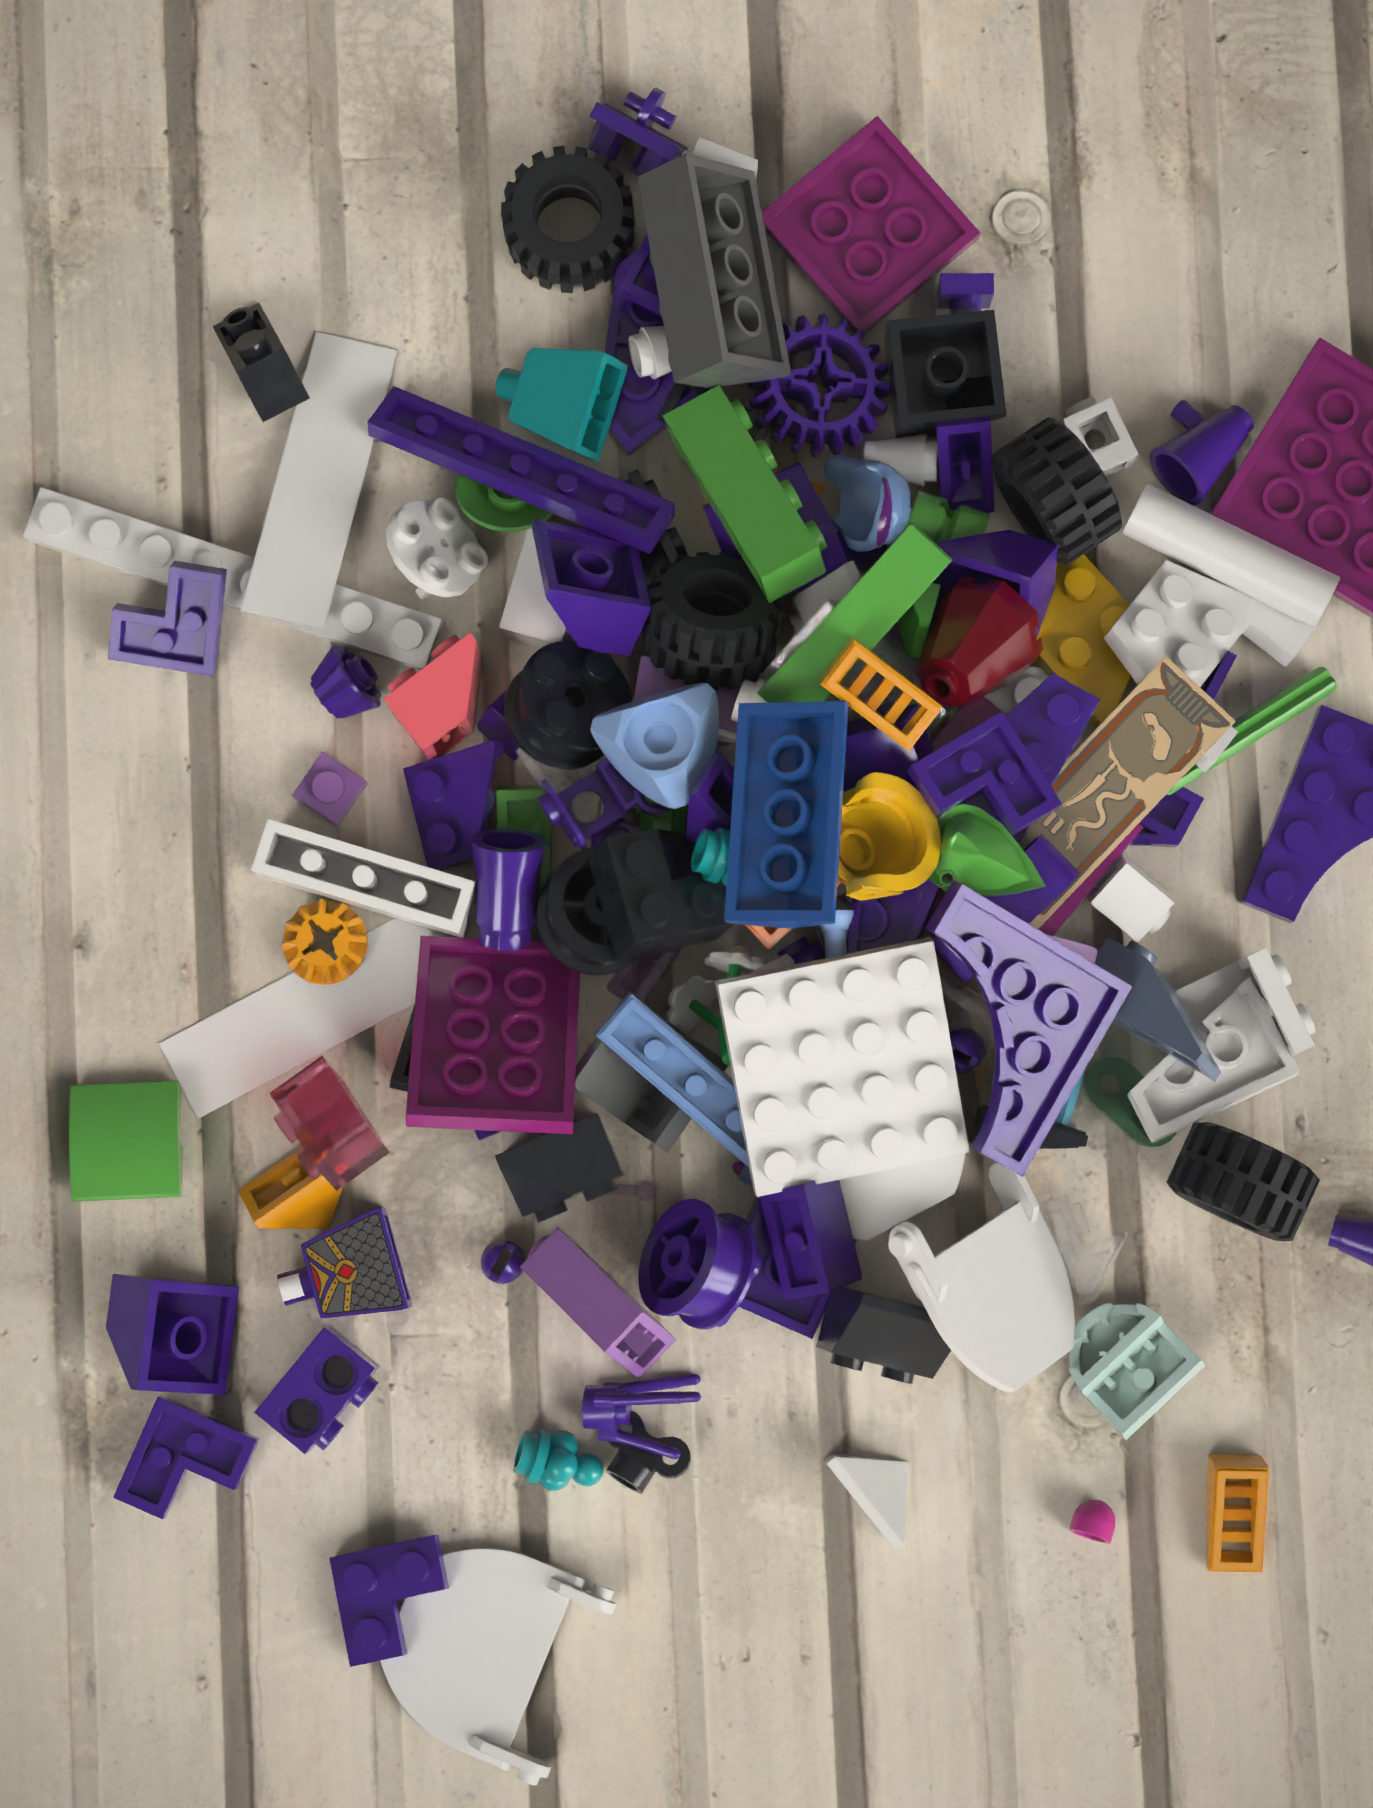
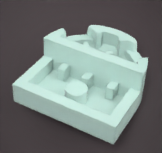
[1069,1303,1205,1440]

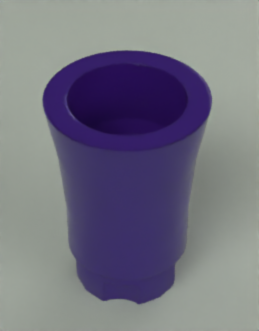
[471,828,547,951]

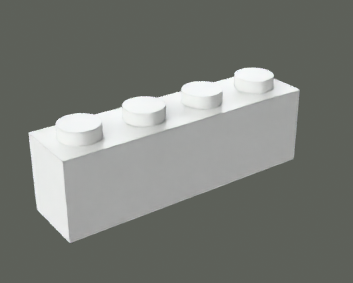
[251,819,477,938]

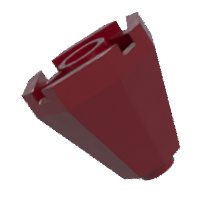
[918,576,1043,707]

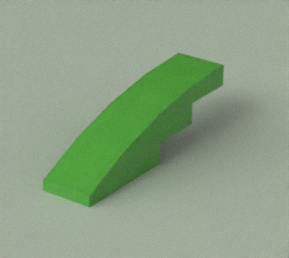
[757,522,953,703]

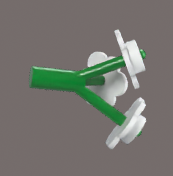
[666,944,767,1066]

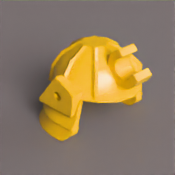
[838,772,941,901]

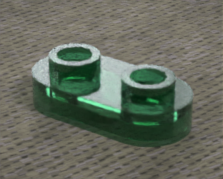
[1083,1057,1177,1147]

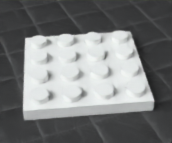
[715,937,970,1197]

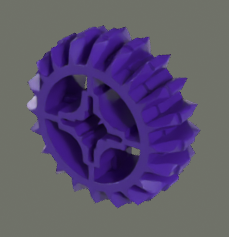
[747,313,891,458]

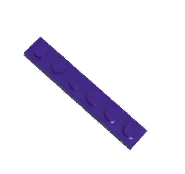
[367,386,675,554]

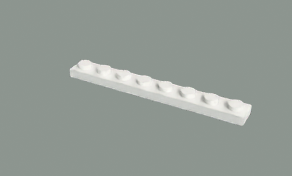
[23,487,443,670]

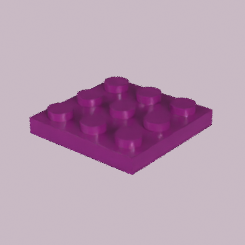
[762,116,981,333]

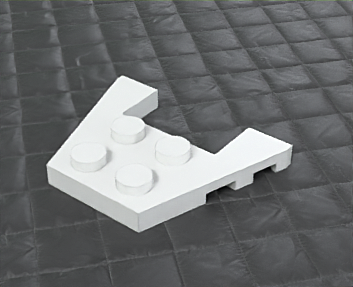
[1104,560,1317,773]

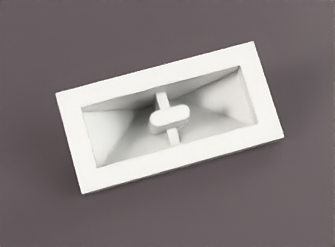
[825,1453,909,1551]

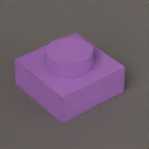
[292,752,368,827]

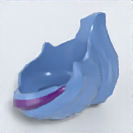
[825,455,912,552]

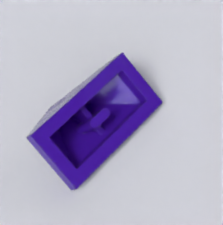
[936,416,995,513]

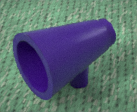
[1149,400,1254,505]

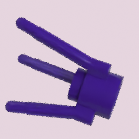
[582,1374,701,1459]

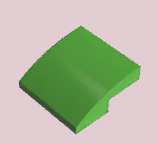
[69,1081,183,1202]

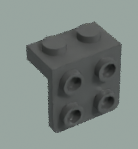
[575,1006,728,1153]

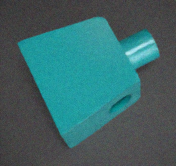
[495,348,628,462]

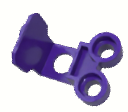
[537,756,672,850]

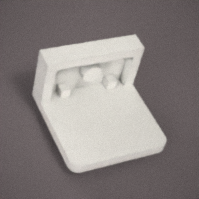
[1175,948,1315,1056]

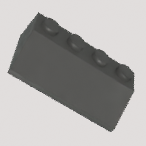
[638,154,791,388]

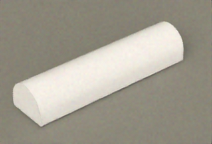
[1122,484,1340,628]

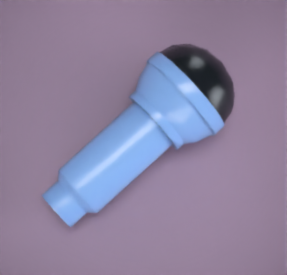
[820,896,854,958]

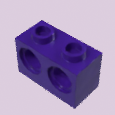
[254,1325,380,1454]

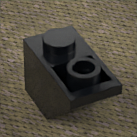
[212,303,310,422]

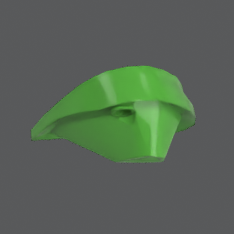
[928,804,1046,897]

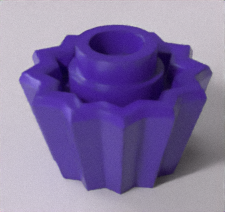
[310,645,382,719]

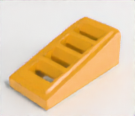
[819,636,943,751]
[1206,1453,1269,1572]

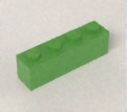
[663,385,828,603]

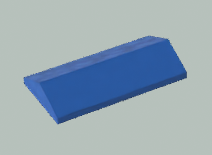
[724,701,848,929]

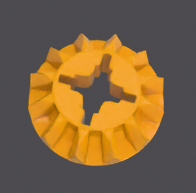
[281,899,368,985]

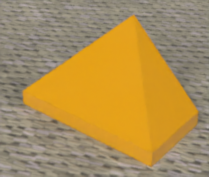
[238,1129,349,1229]

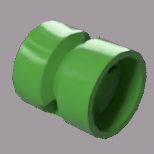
[907,490,990,543]

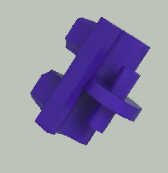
[587,87,688,176]

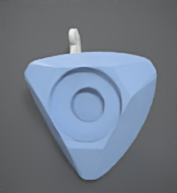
[590,683,737,809]

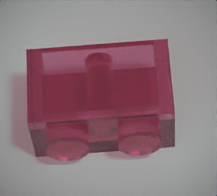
[269,1055,390,1191]

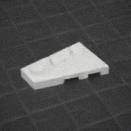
[1127,976,1300,1143]

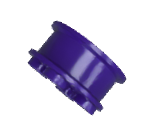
[638,1199,761,1330]

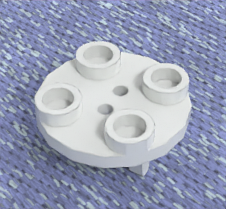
[386,498,488,600]

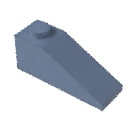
[1095,937,1221,1081]

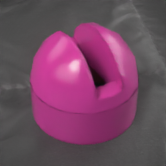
[1069,1500,1116,1544]

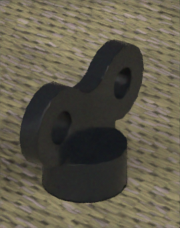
[605,1411,691,1494]

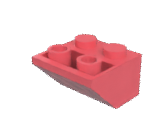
[383,632,483,760]

